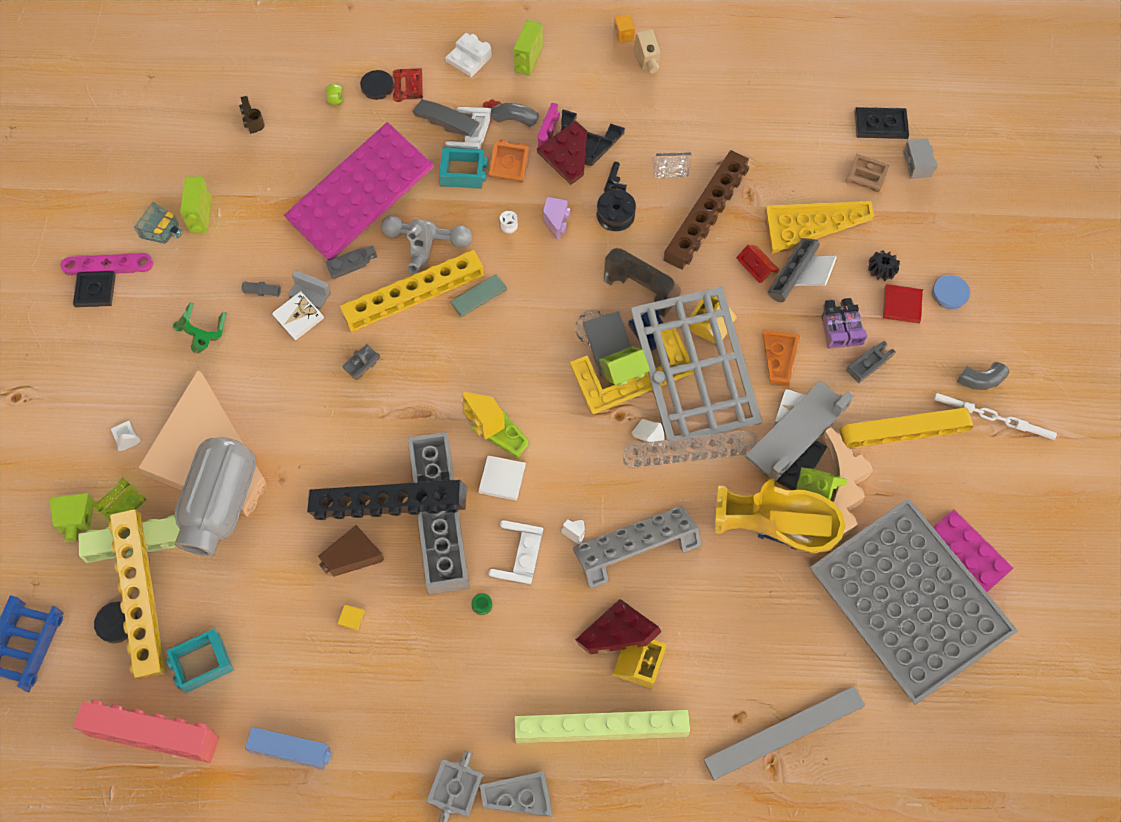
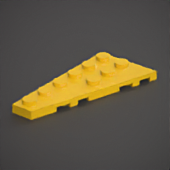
[765,201,874,254]

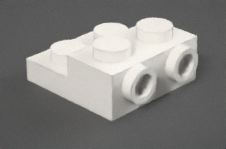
[445,33,492,77]

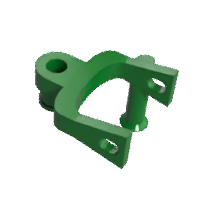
[173,302,227,354]

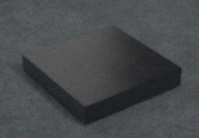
[73,272,116,307]

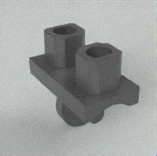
[342,344,381,380]

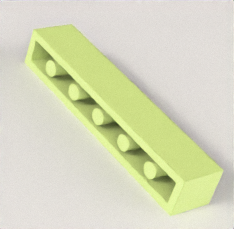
[79,515,180,563]

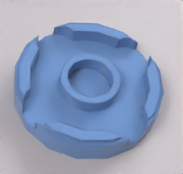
[932,275,970,309]

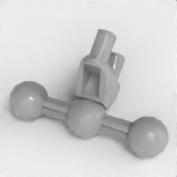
[381,215,472,274]

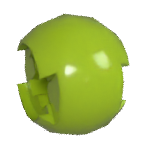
[325,84,344,106]

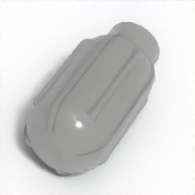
[175,437,256,557]

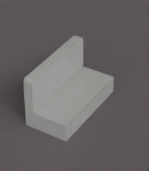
[288,270,331,309]

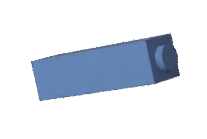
[245,727,332,770]

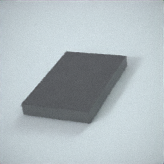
[583,311,631,376]

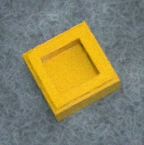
[337,605,365,631]

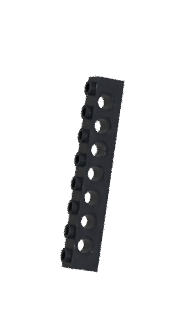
[307,480,467,520]

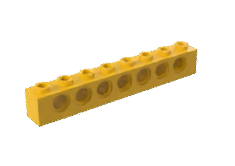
[340,250,484,332]
[109,509,166,680]

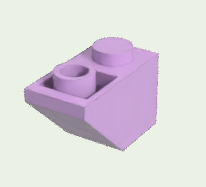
[543,197,571,240]

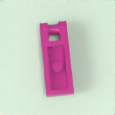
[538,102,560,147]

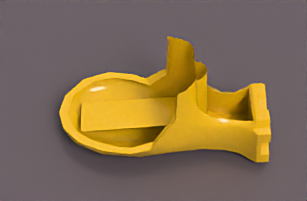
[715,478,846,553]

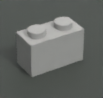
[903,138,937,179]

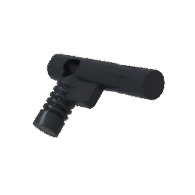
[604,161,627,192]

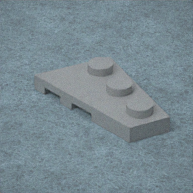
[479,771,553,817]

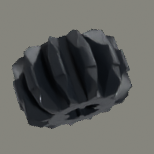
[868,250,900,282]

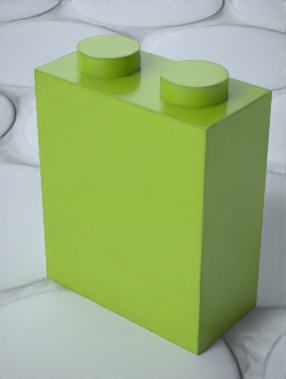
[513,20,543,76]
[180,176,212,234]

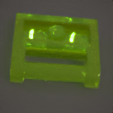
[92,477,146,522]

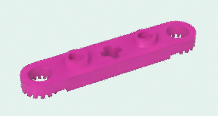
[61,253,153,276]

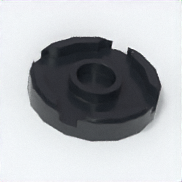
[360,70,394,100]
[94,601,137,644]

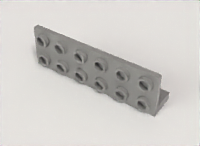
[746,381,854,482]
[573,506,701,589]

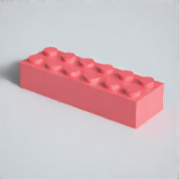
[73,700,219,763]

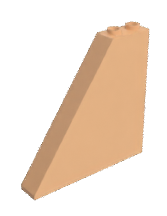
[139,371,266,517]

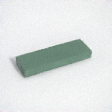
[451,274,507,317]

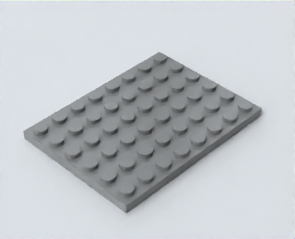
[810,498,1018,705]

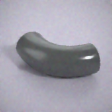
[491,103,539,127]
[957,362,1010,390]

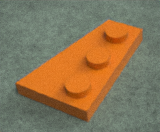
[763,329,800,386]

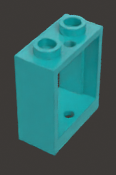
[439,148,488,189]
[166,628,234,693]

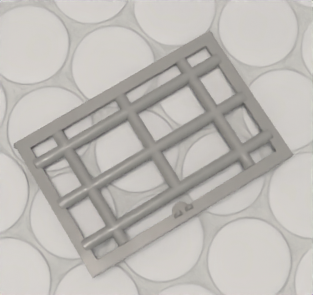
[630,286,762,446]

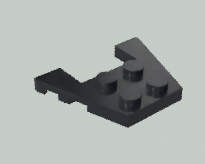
[561,109,625,166]

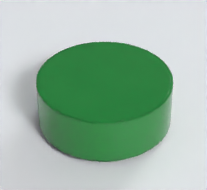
[472,593,493,615]

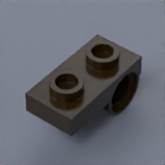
[239,96,265,134]

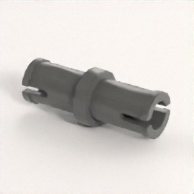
[242,281,281,297]

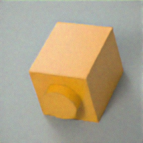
[614,14,635,43]

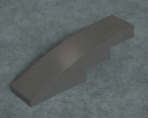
[412,99,480,137]

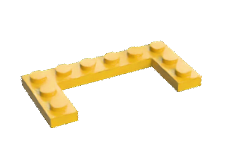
[569,328,694,415]

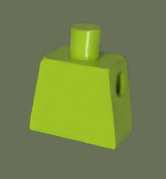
[49,493,95,542]

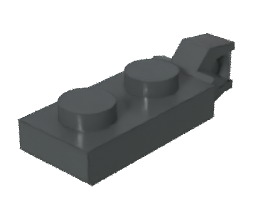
[326,246,377,279]

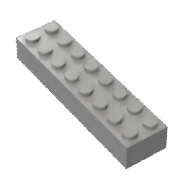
[408,432,469,595]

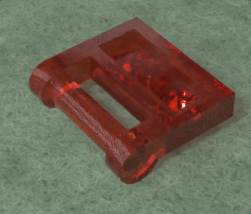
[392,68,423,102]

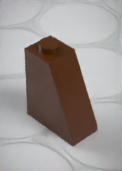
[318,525,384,577]

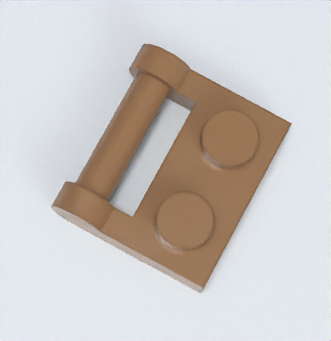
[846,154,890,192]

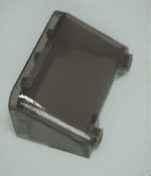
[604,248,681,317]

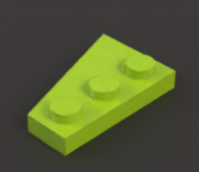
[470,399,529,459]

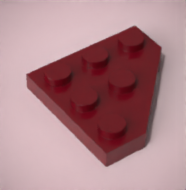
[537,121,587,185]
[575,599,661,654]

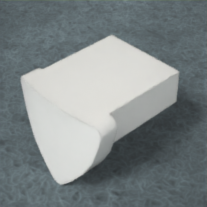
[631,419,664,446]
[111,421,141,451]
[561,519,585,545]

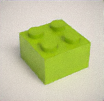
[599,346,650,386]

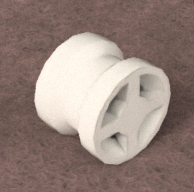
[500,211,518,234]

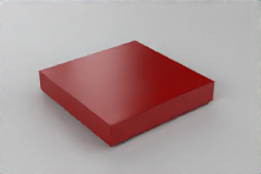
[883,284,923,324]

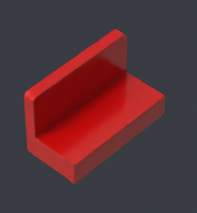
[736,245,779,283]

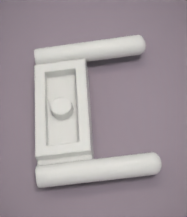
[445,107,492,150]
[488,520,544,584]

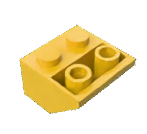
[689,296,737,345]
[461,392,505,440]
[612,640,667,690]

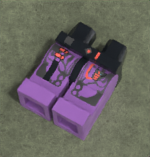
[821,298,867,349]

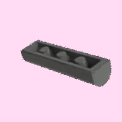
[768,238,820,302]

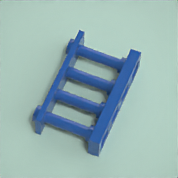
[0,595,64,692]

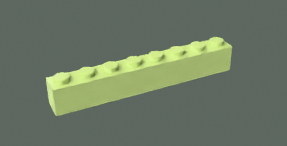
[515,710,690,743]

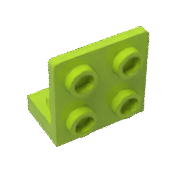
[796,467,847,500]

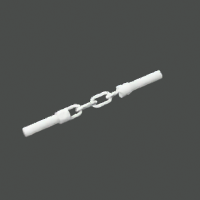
[934,393,1057,440]

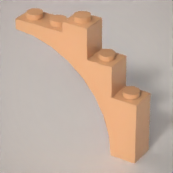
[814,427,873,554]

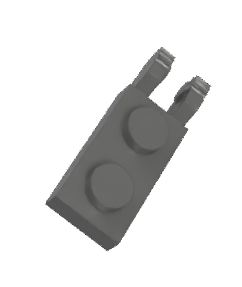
[846,341,896,383]

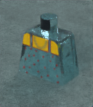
[134,202,182,244]

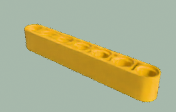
[839,408,974,449]

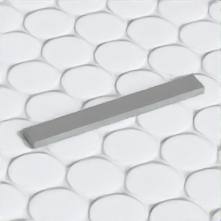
[703,686,865,781]

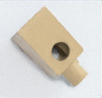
[634,29,661,73]

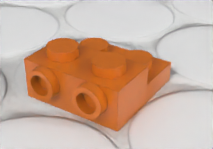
[489,140,530,182]

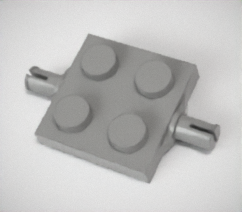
[426,750,484,822]

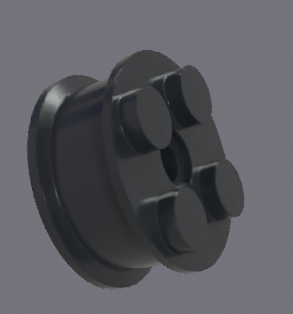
[596,189,636,231]

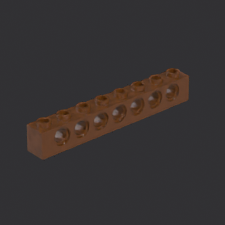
[663,150,750,270]

